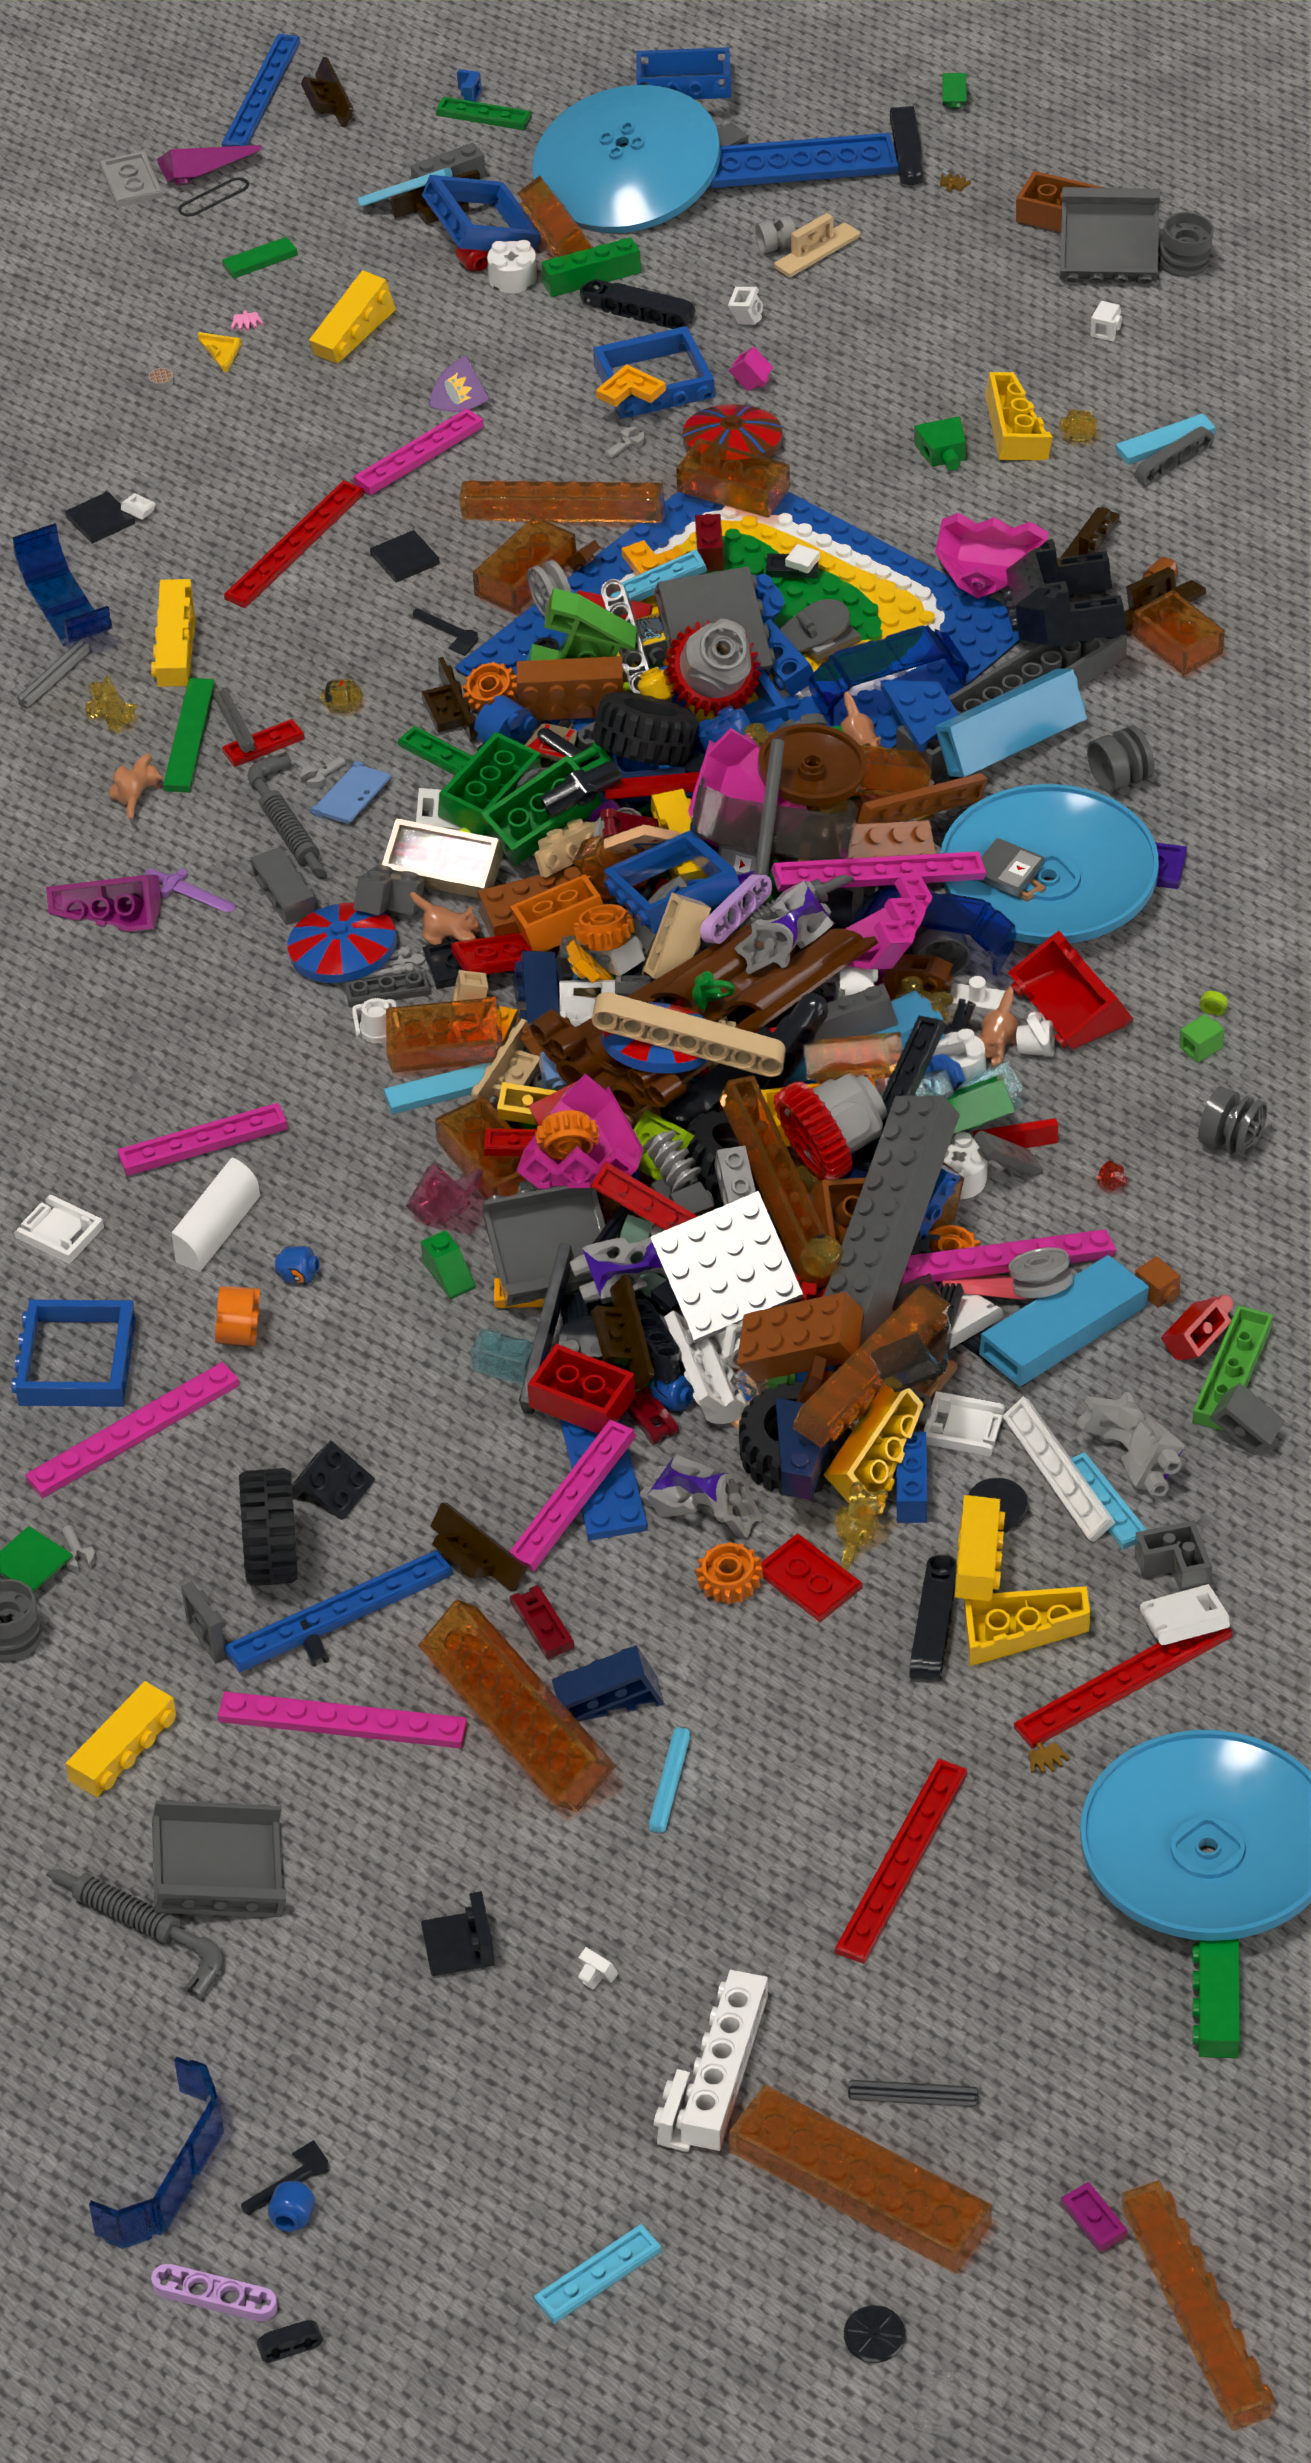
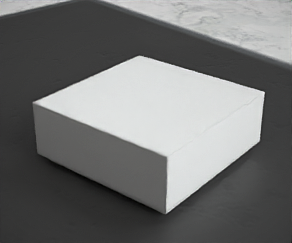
[121,493,156,520]
[785,544,820,573]

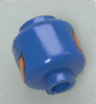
[275,1246,320,1284]

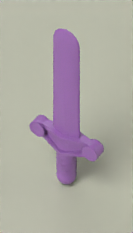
[145,868,236,912]

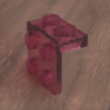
[405,1163,484,1227]

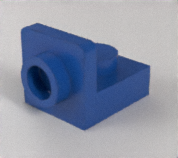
[457,69,482,102]

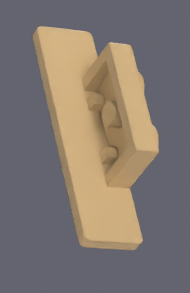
[774,213,860,277]
[535,819,597,877]
[471,1019,540,1113]

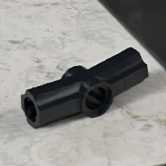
[540,760,622,818]

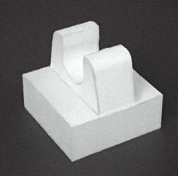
[578,1947,619,1990]

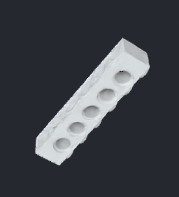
[676,1970,768,2151]

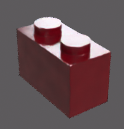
[695,514,724,572]

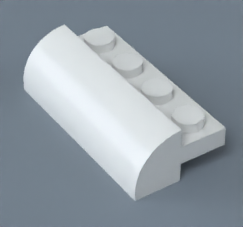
[664,1310,748,1424]

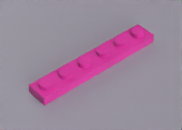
[353,408,484,496]
[117,1103,288,1176]
[509,1420,636,1571]

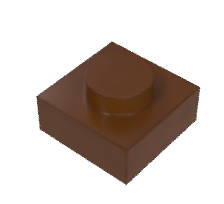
[566,540,601,569]

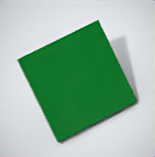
[0,1526,73,1593]

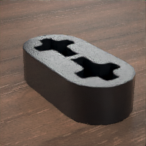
[256,2320,323,2363]

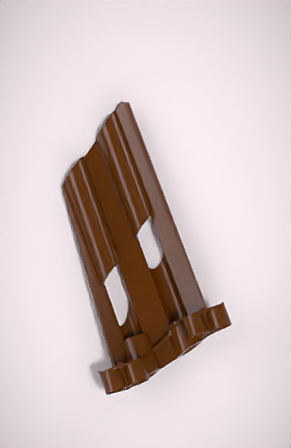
[529,924,878,1113]

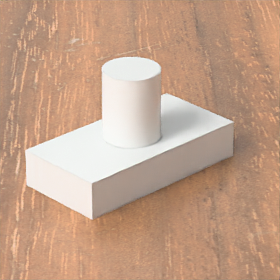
[947,976,1005,1015]

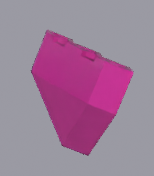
[935,513,1049,598]
[688,728,810,847]
[845,876,933,969]
[517,1074,644,1189]

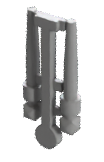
[356,946,424,980]

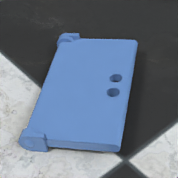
[310,761,392,824]

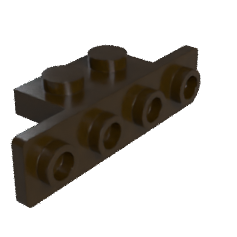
[301,57,354,127]
[391,169,480,225]
[1060,507,1120,558]
[1124,567,1206,631]
[421,657,476,742]
[591,1275,654,1390]
[431,1502,527,1591]

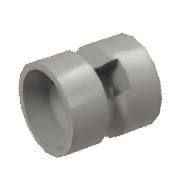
[755,215,796,254]

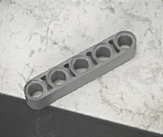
[601,579,651,694]

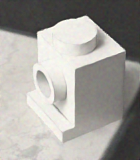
[728,287,763,325]
[1091,301,1122,342]

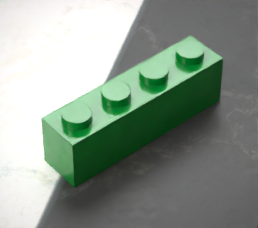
[541,237,641,297]
[1192,1938,1240,2059]

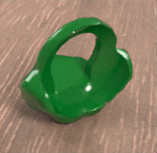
[692,971,735,1011]

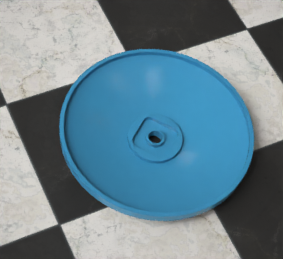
[532,85,721,233]
[940,784,1159,944]
[1080,1730,1311,1941]

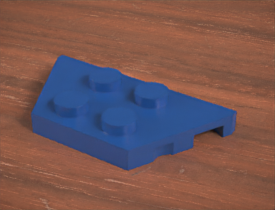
[880,680,959,752]

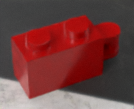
[1161,1295,1233,1360]

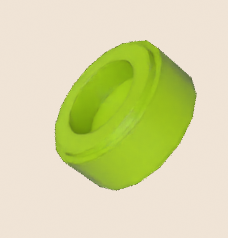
[1199,991,1228,1016]

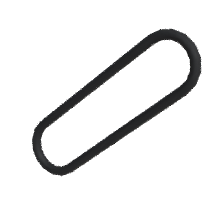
[178,177,249,217]

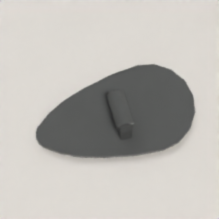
[780,599,850,653]

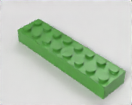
[1192,1305,1273,1431]

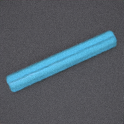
[649,1727,690,1833]

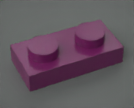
[1061,2182,1128,2253]

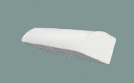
[172,1157,260,1272]

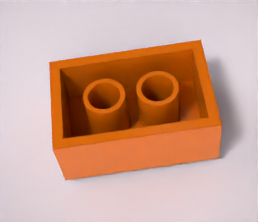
[510,874,604,952]

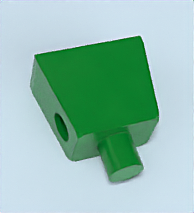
[914,416,966,471]

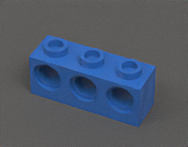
[763,619,817,697]
[896,1431,927,1523]

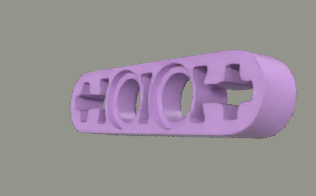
[700,874,772,944]
[151,2264,277,2322]

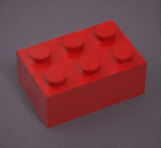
[527,1344,636,1434]

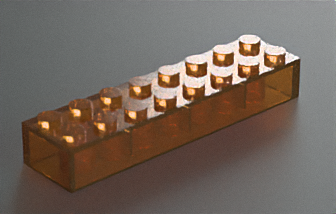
[418,1599,617,1812]
[729,2084,992,2274]

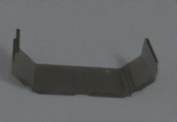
[690,777,858,861]
[869,1273,952,1392]

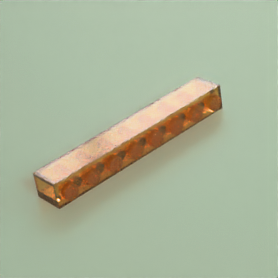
[459,480,665,523]
[719,1075,837,1288]
[792,1285,950,1448]
[1122,2180,1274,2431]

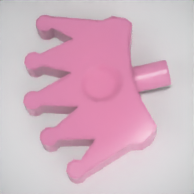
[231,310,264,331]

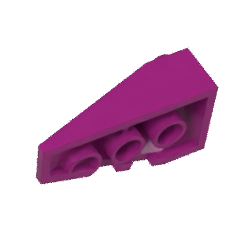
[157,145,261,186]
[46,875,161,932]

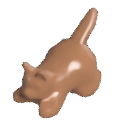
[840,692,888,765]
[109,753,163,820]
[410,892,482,945]
[977,987,1019,1067]

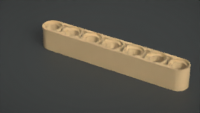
[592,992,786,1077]

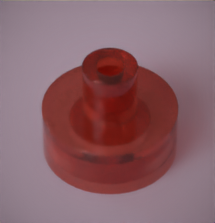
[1097,1161,1128,1192]

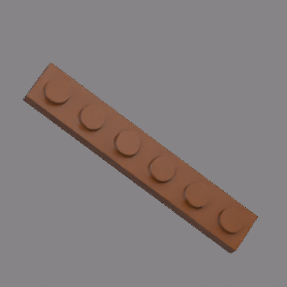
[857,773,988,824]

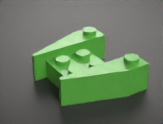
[526,588,637,661]

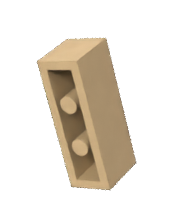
[643,893,711,979]

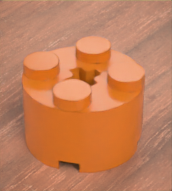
[215,1286,260,1346]

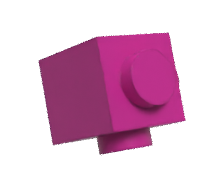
[728,346,773,391]

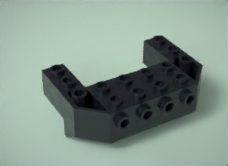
[1003,539,1127,647]

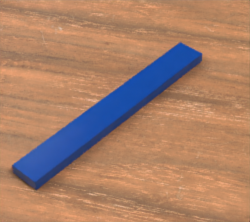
[222,34,300,147]
[224,1550,453,1673]

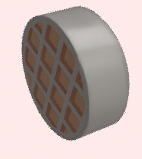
[149,368,174,390]

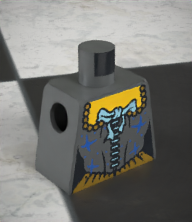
[634,612,668,668]

